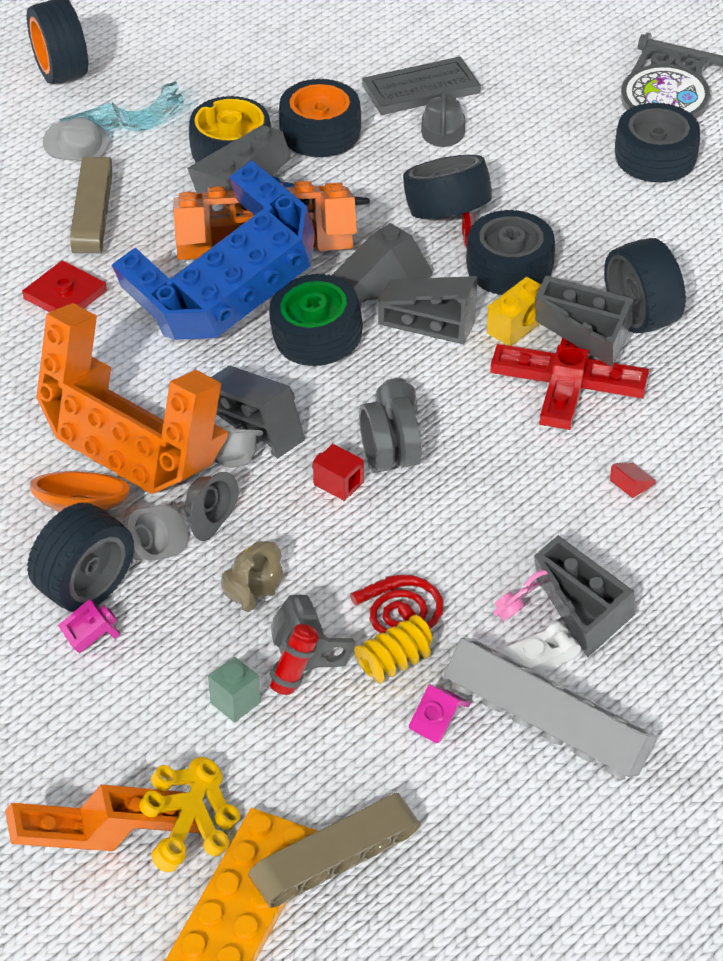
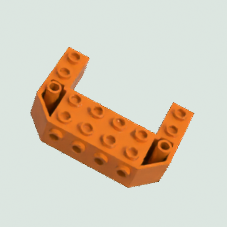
[173,181,357,260]
[36,303,228,494]

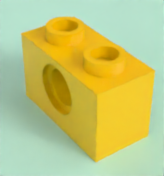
[487,277,541,346]

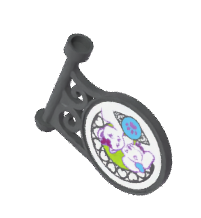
[621,33,723,119]

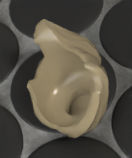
[221,541,283,612]

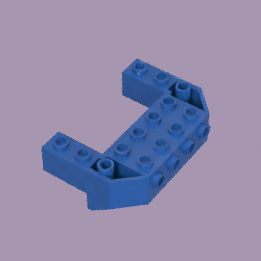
[112,160,315,340]

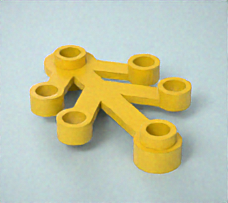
[139,757,240,872]

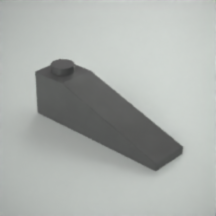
[331,223,433,307]

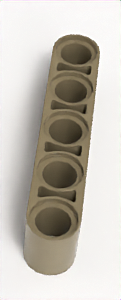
[70,157,112,253]
[248,793,421,908]

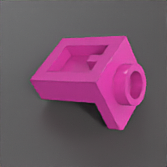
[58,599,121,654]

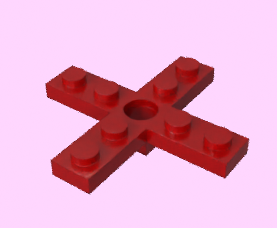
[490,338,649,430]

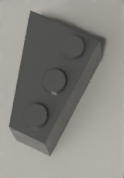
[535,276,634,367]
[211,365,305,459]
[534,535,635,657]

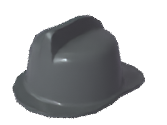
[421,91,465,147]
[184,472,239,541]

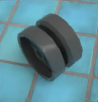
[359,396,422,473]

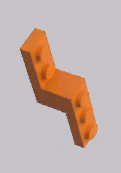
[5,784,200,851]

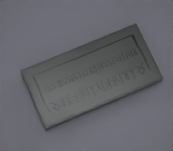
[362,56,481,115]

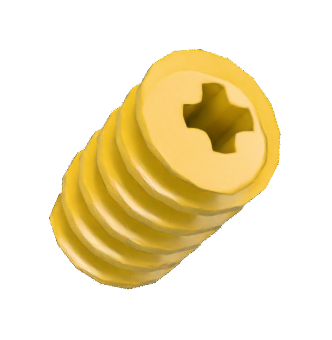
[354,615,432,684]

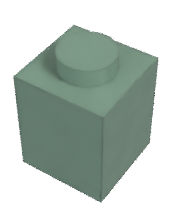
[208,656,261,723]

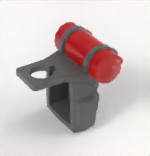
[270,594,356,695]

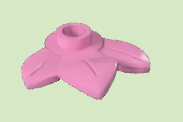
[493,570,548,622]

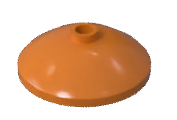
[30,471,130,512]

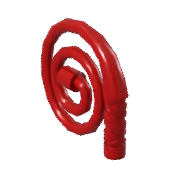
[350,575,444,633]

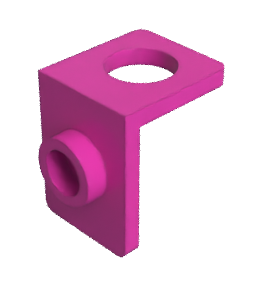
[409,684,471,743]

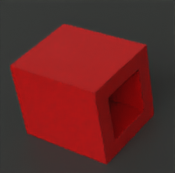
[312,443,364,501]

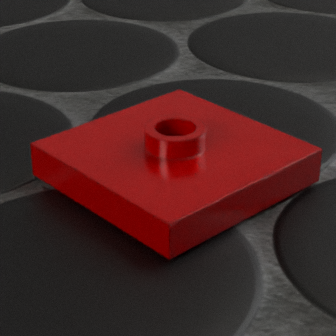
[22,260,107,312]

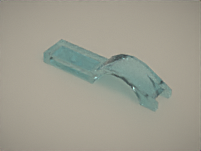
[60,81,184,131]

